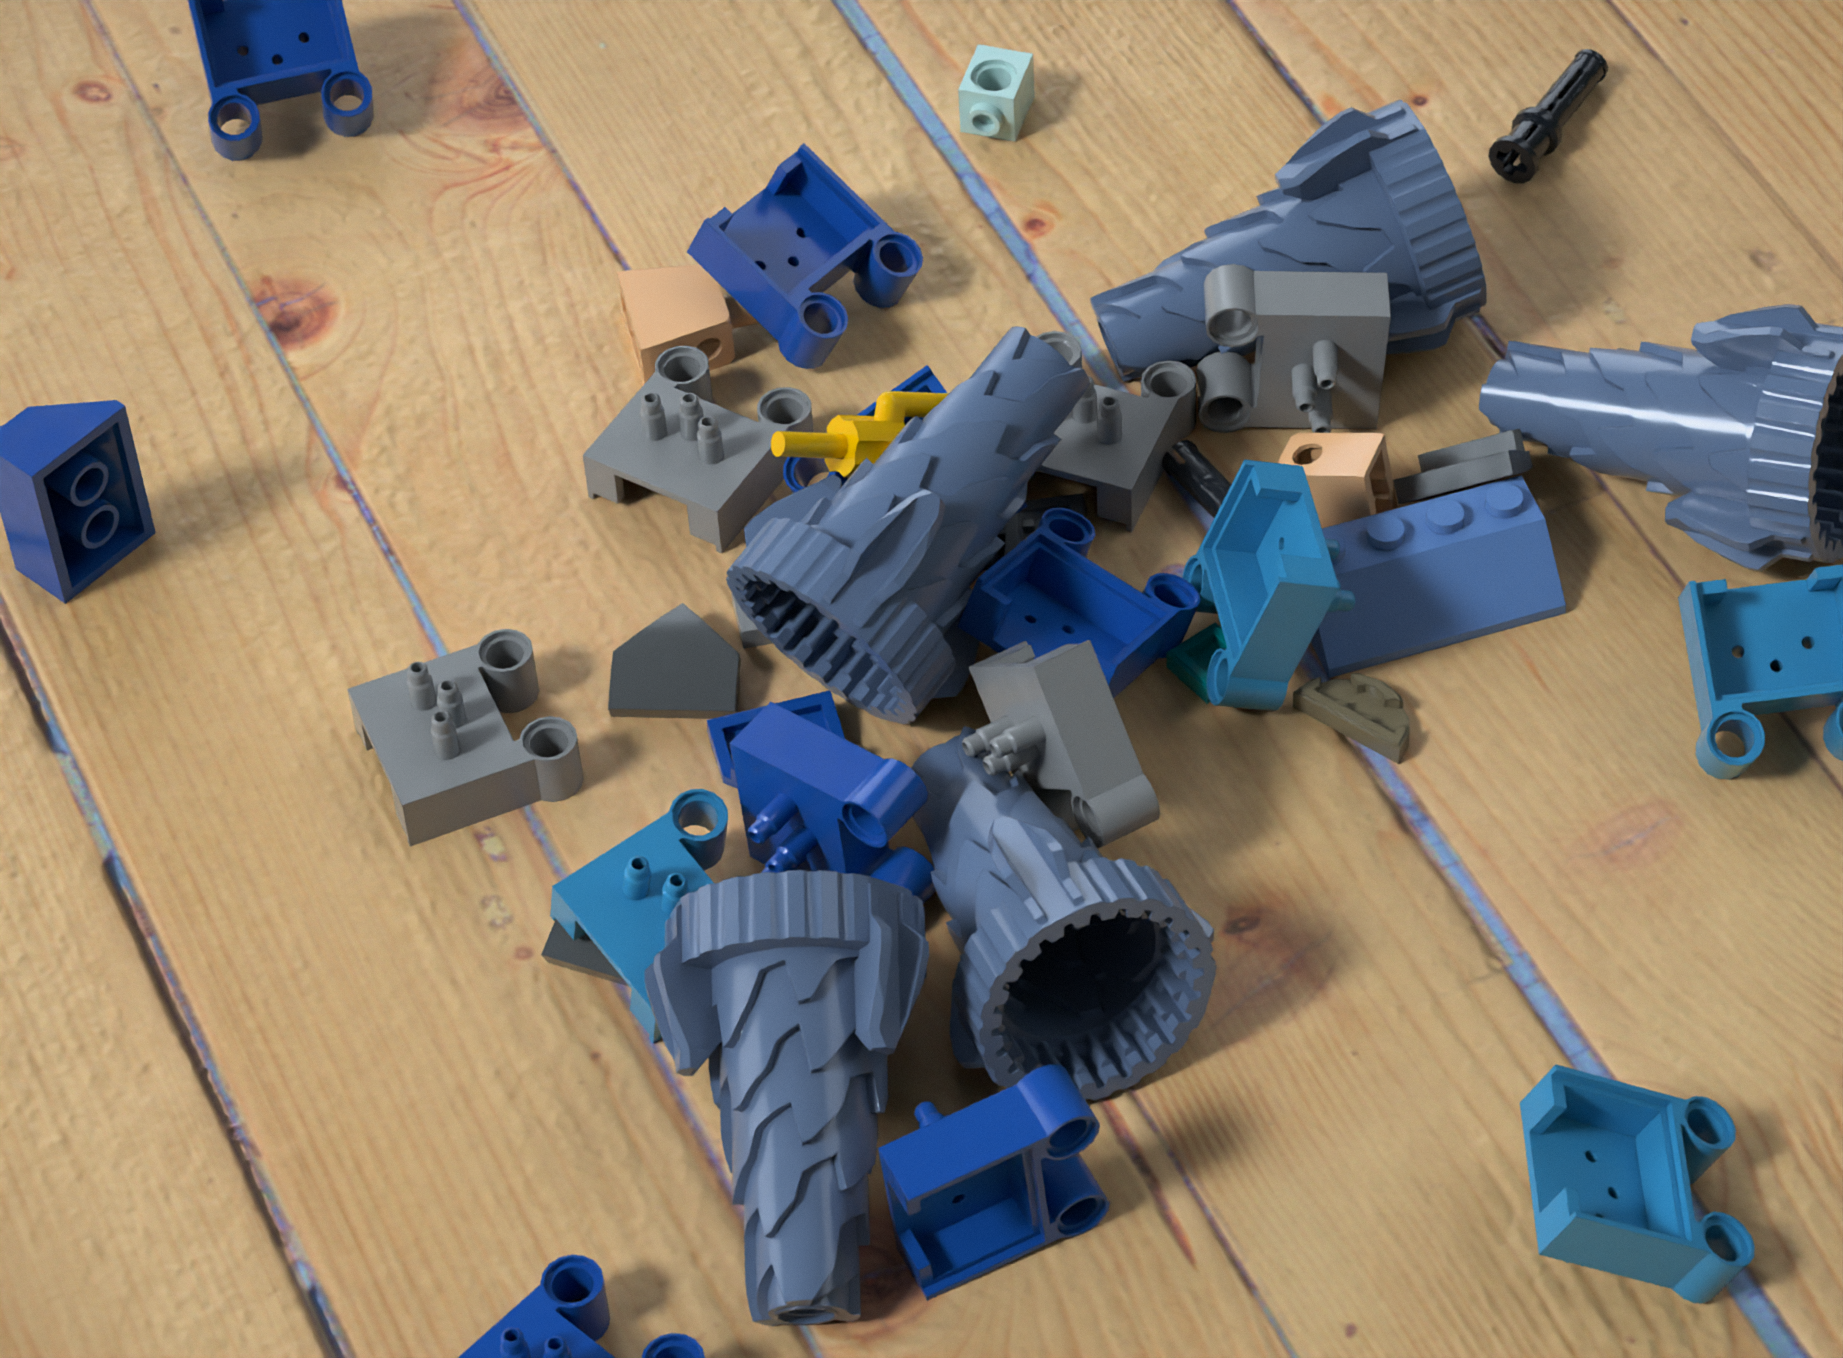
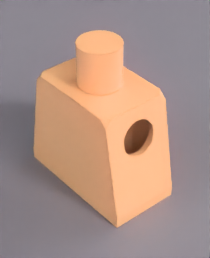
[617,264,759,385]
[1278,433,1398,528]

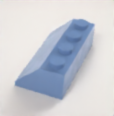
[1311,475,1566,678]

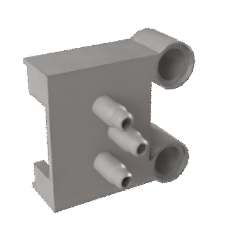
[1196,264,1391,433]
[1036,331,1196,532]
[583,345,814,554]
[347,629,584,846]
[962,640,1160,848]

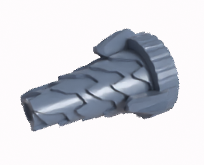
[1090,99,1487,382]
[1479,304,1843,572]
[726,326,1090,724]
[911,726,1217,1100]
[645,870,929,1326]

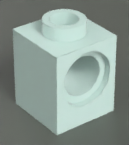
[958,44,1035,142]

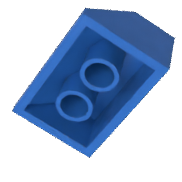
[0,400,156,604]

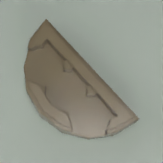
[1293,673,1410,764]

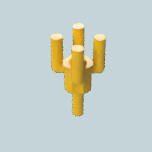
[771,391,949,477]

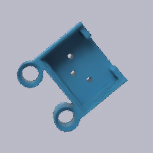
[1182,459,1356,711]
[1678,564,1843,780]
[550,789,728,1044]
[1520,1064,1755,1304]

